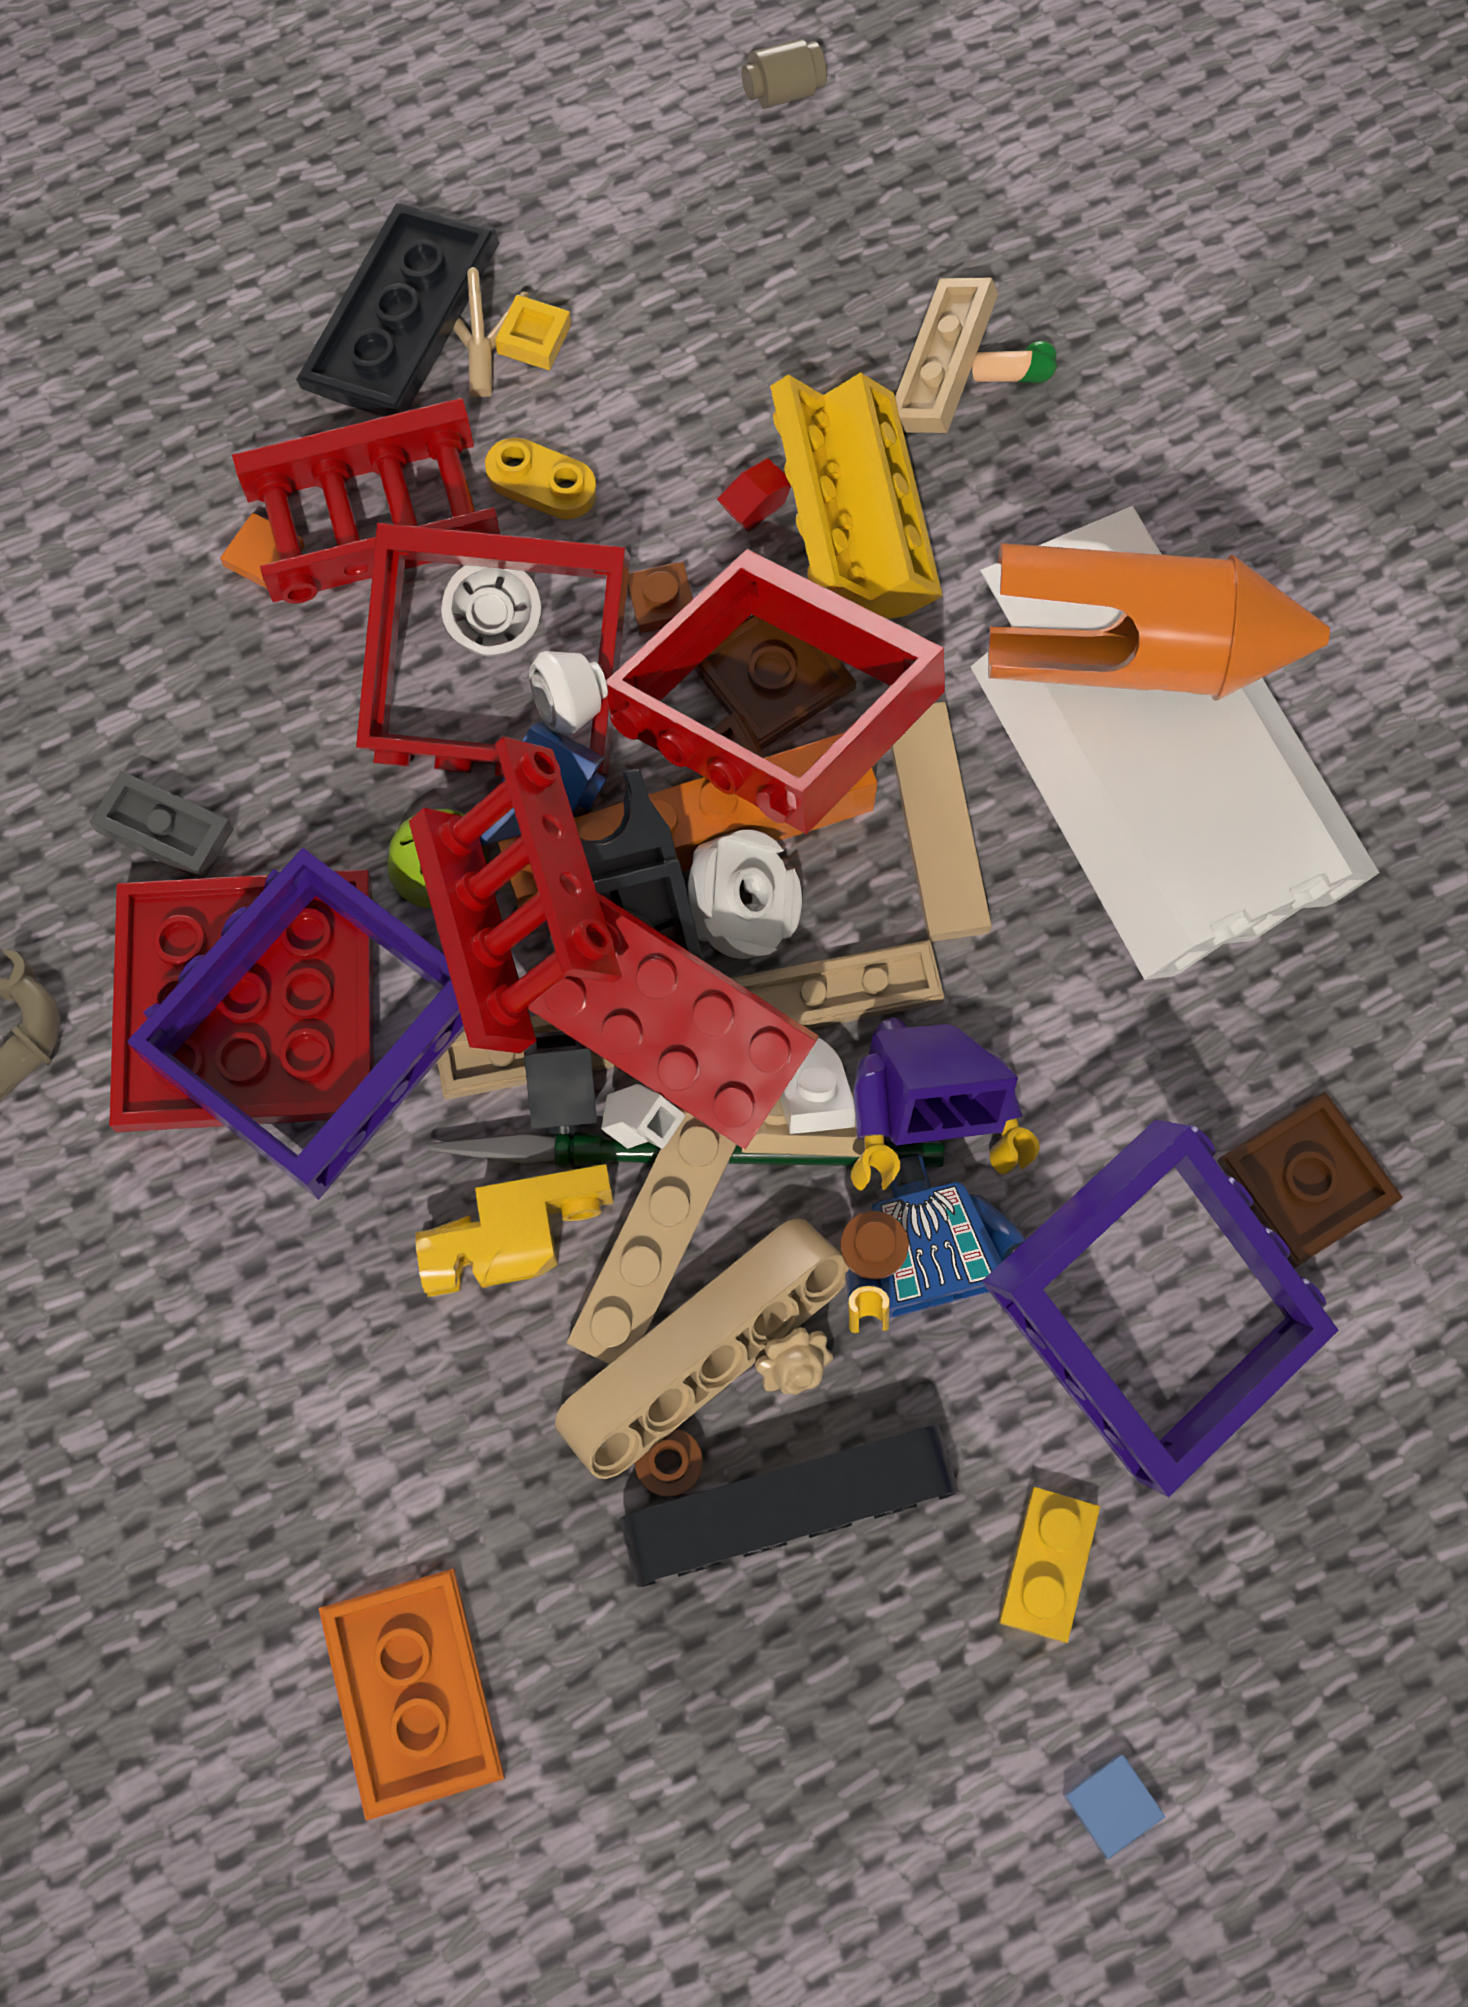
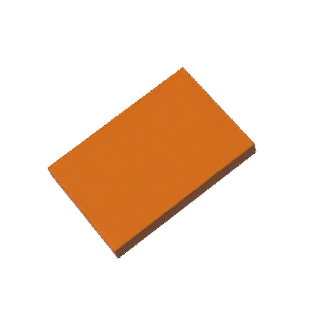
[318,1569,506,1821]

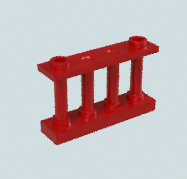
[232,398,501,604]
[408,736,622,1054]

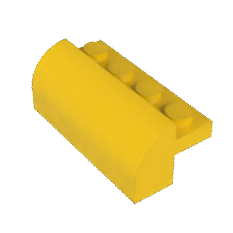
[770,372,943,619]

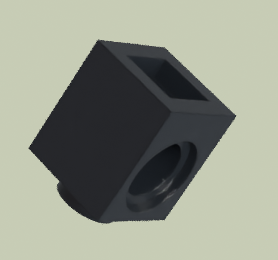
[524,1031,597,1134]

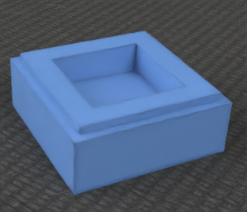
[1063,1754,1165,1859]

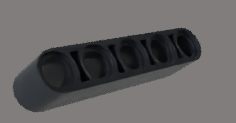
[619,1425,960,1588]

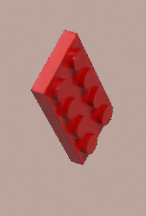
[527,892,819,1150]

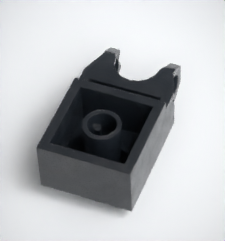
[580,768,704,961]

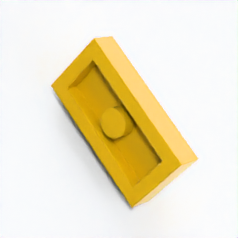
[998,1487,1100,1643]

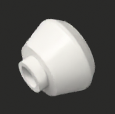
[529,651,608,736]

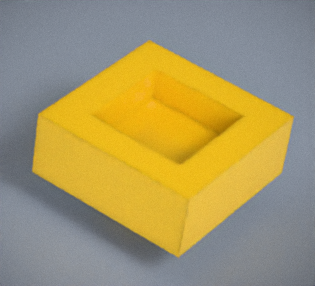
[495,295,571,371]

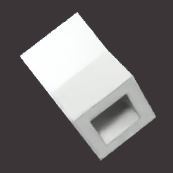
[601,1084,686,1149]

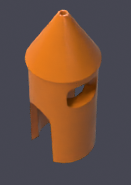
[988,543,1330,701]

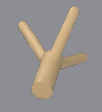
[453,267,530,397]

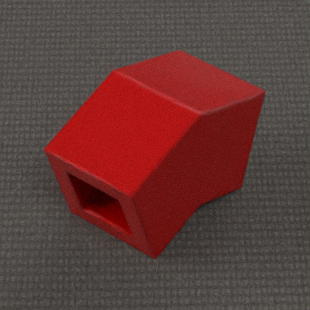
[717,458,791,532]

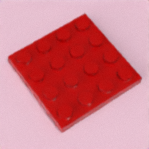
[109,869,374,1132]

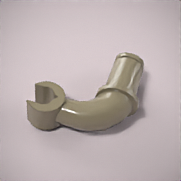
[0,949,60,1102]

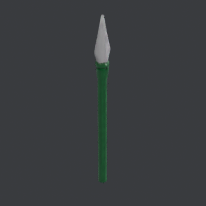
[426,1132,944,1168]

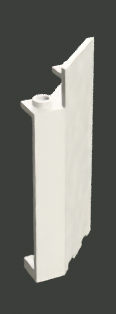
[971,506,1379,980]

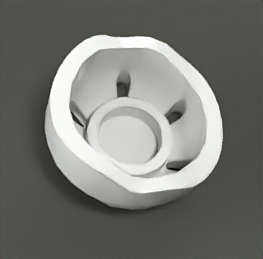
[441,565,541,657]

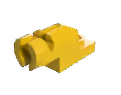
[415,1164,614,1297]

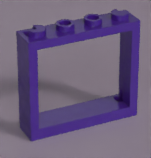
[127,847,464,1200]
[981,1119,1339,1497]

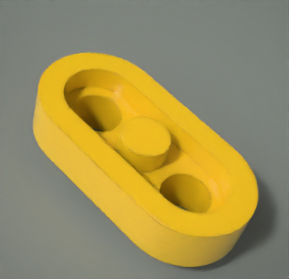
[485,438,597,519]

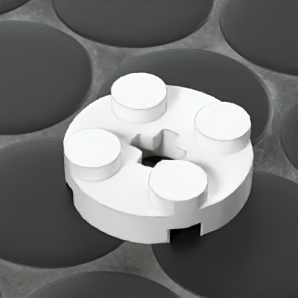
[688,830,802,959]

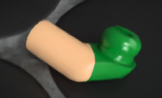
[972,341,1057,383]

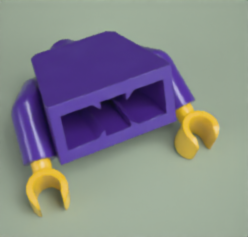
[851,1018,1040,1191]

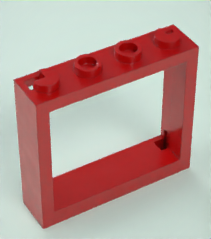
[356,523,630,777]
[606,549,945,835]

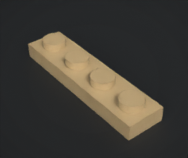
[566,1109,737,1364]

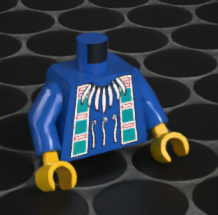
[845,1155,1053,1333]

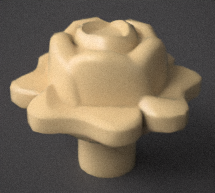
[755,1327,833,1395]

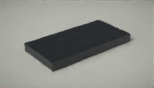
[296,203,499,417]

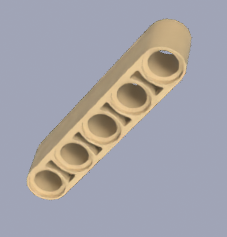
[555,1218,849,1479]

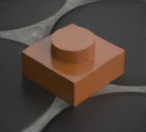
[627,561,693,634]

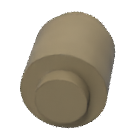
[741,38,827,109]

